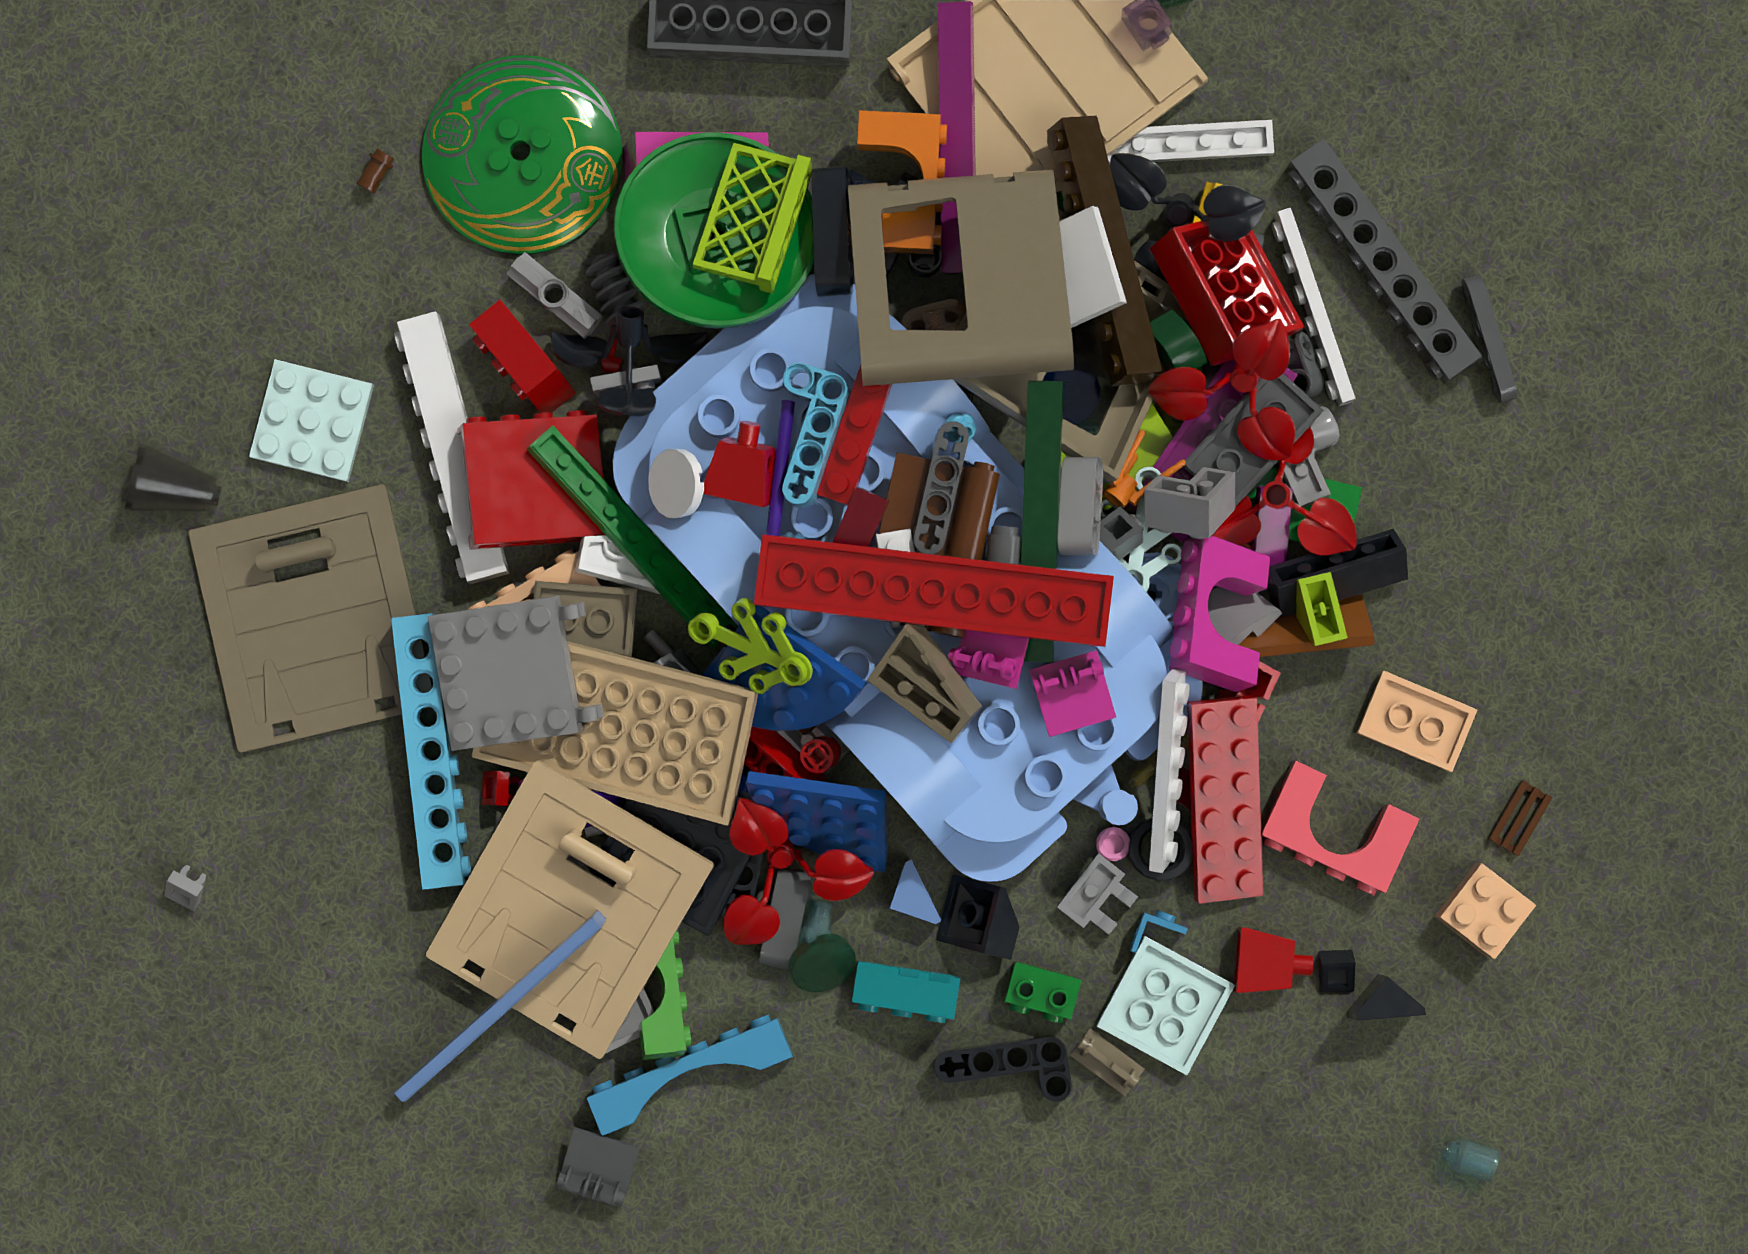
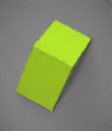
[1296,572,1348,647]

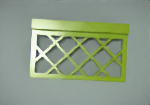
[693,143,812,294]

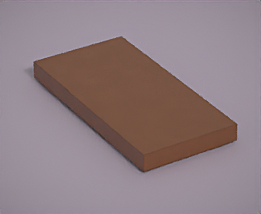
[1239,595,1374,657]

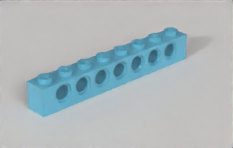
[391,613,471,890]

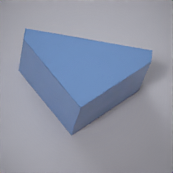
[890,860,941,924]

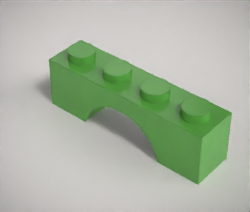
[638,929,691,1060]

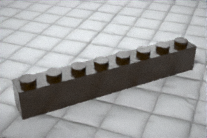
[1047,115,1162,386]

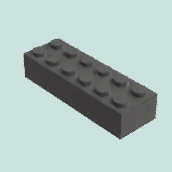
[647,0,853,67]

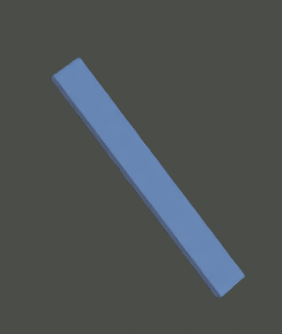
[394,910,606,1102]

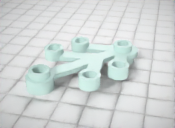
[1101,467,1181,592]

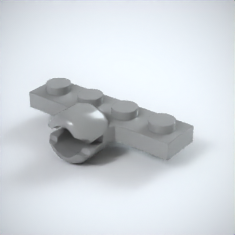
[1277,406,1340,508]

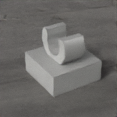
[164,865,206,911]

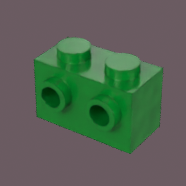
[1004,961,1082,1024]

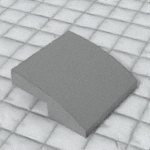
[1208,587,1282,645]

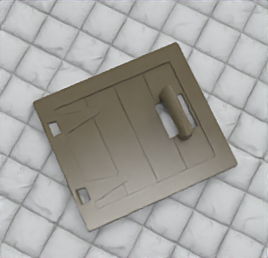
[189,484,433,753]

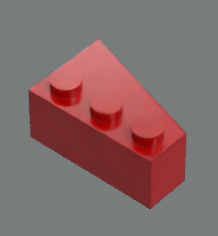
[469,299,576,413]

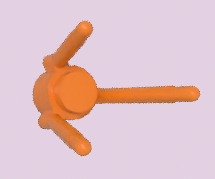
[1102,430,1186,509]

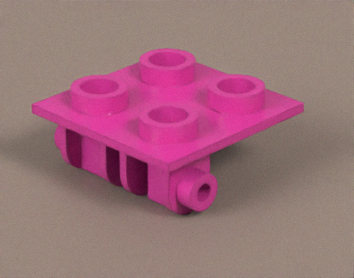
[948,631,1029,689]
[1030,650,1116,737]

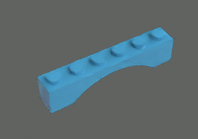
[587,1014,793,1136]

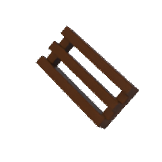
[1488,780,1553,856]

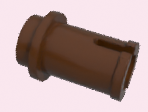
[356,149,394,194]

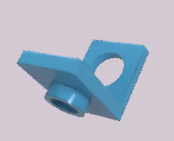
[1129,910,1188,953]

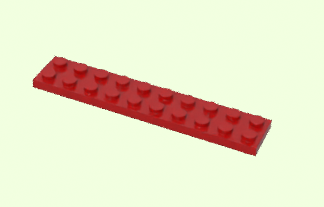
[754,534,1114,647]

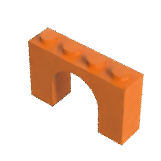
[857,110,947,255]

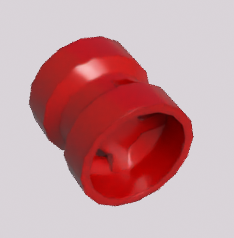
[800,735,841,773]

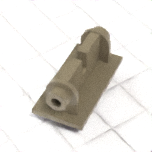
[1070,1028,1145,1096]

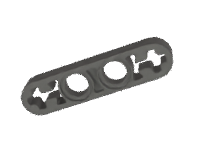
[1461,274,1517,403]
[912,421,969,554]

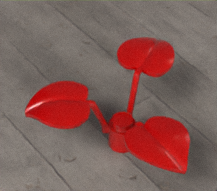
[1148,318,1296,460]
[1212,426,1357,555]
[723,798,874,945]

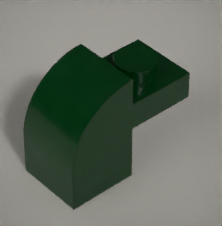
[1150,309,1207,373]

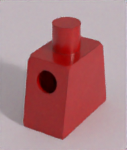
[703,421,775,508]
[1233,927,1313,993]

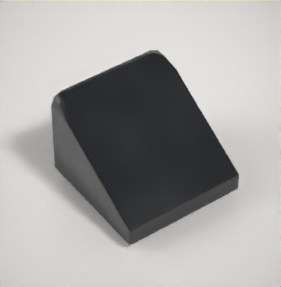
[1319,950,1356,992]

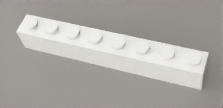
[394,311,510,584]

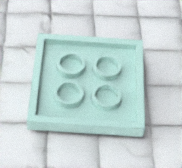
[249,359,374,482]
[1096,936,1235,1075]

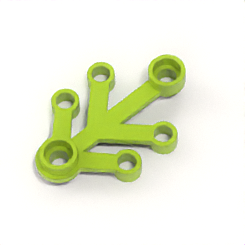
[688,598,813,694]

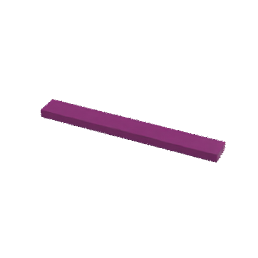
[938,1,976,274]

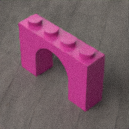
[1169,535,1270,692]

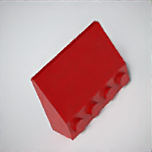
[1150,221,1304,366]

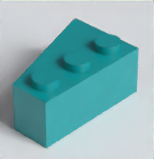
[852,960,960,1023]

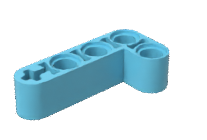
[782,363,851,508]

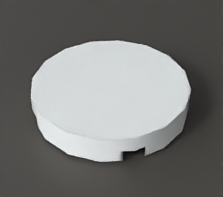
[649,449,704,518]

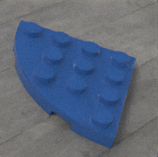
[710,605,867,731]
[746,771,888,872]

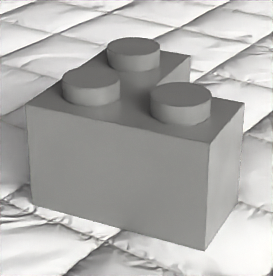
[1144,467,1235,539]

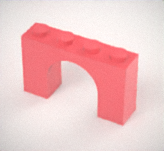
[1261,761,1420,896]

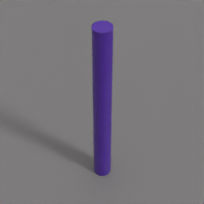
[766,400,795,536]

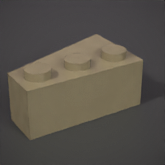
[867,623,982,744]

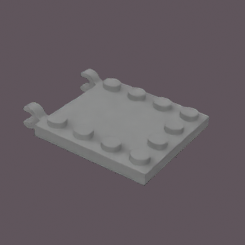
[428,595,604,751]

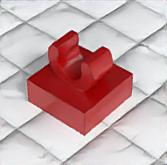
[481,771,520,806]

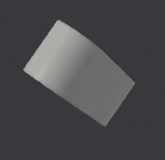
[1058,457,1103,556]

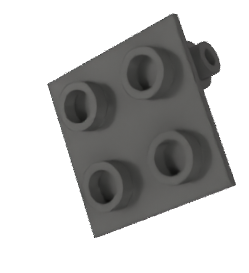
[556,1127,640,1208]

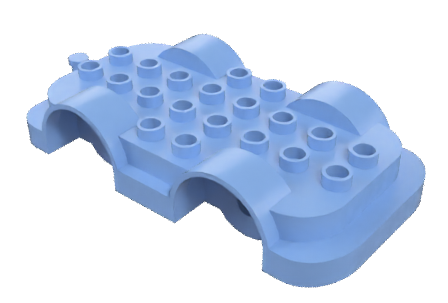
[613,274,1203,882]

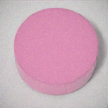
[1096,827,1130,861]

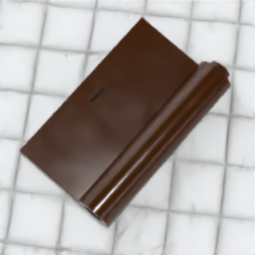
[875,452,1000,638]

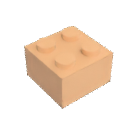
[1434,863,1536,959]

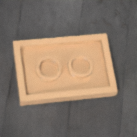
[1356,670,1477,773]

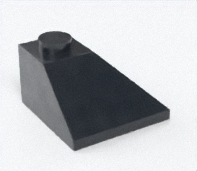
[936,875,1020,960]

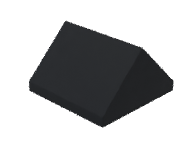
[1347,974,1426,1021]

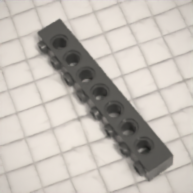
[1287,138,1482,384]

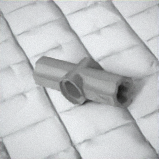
[507,252,603,339]

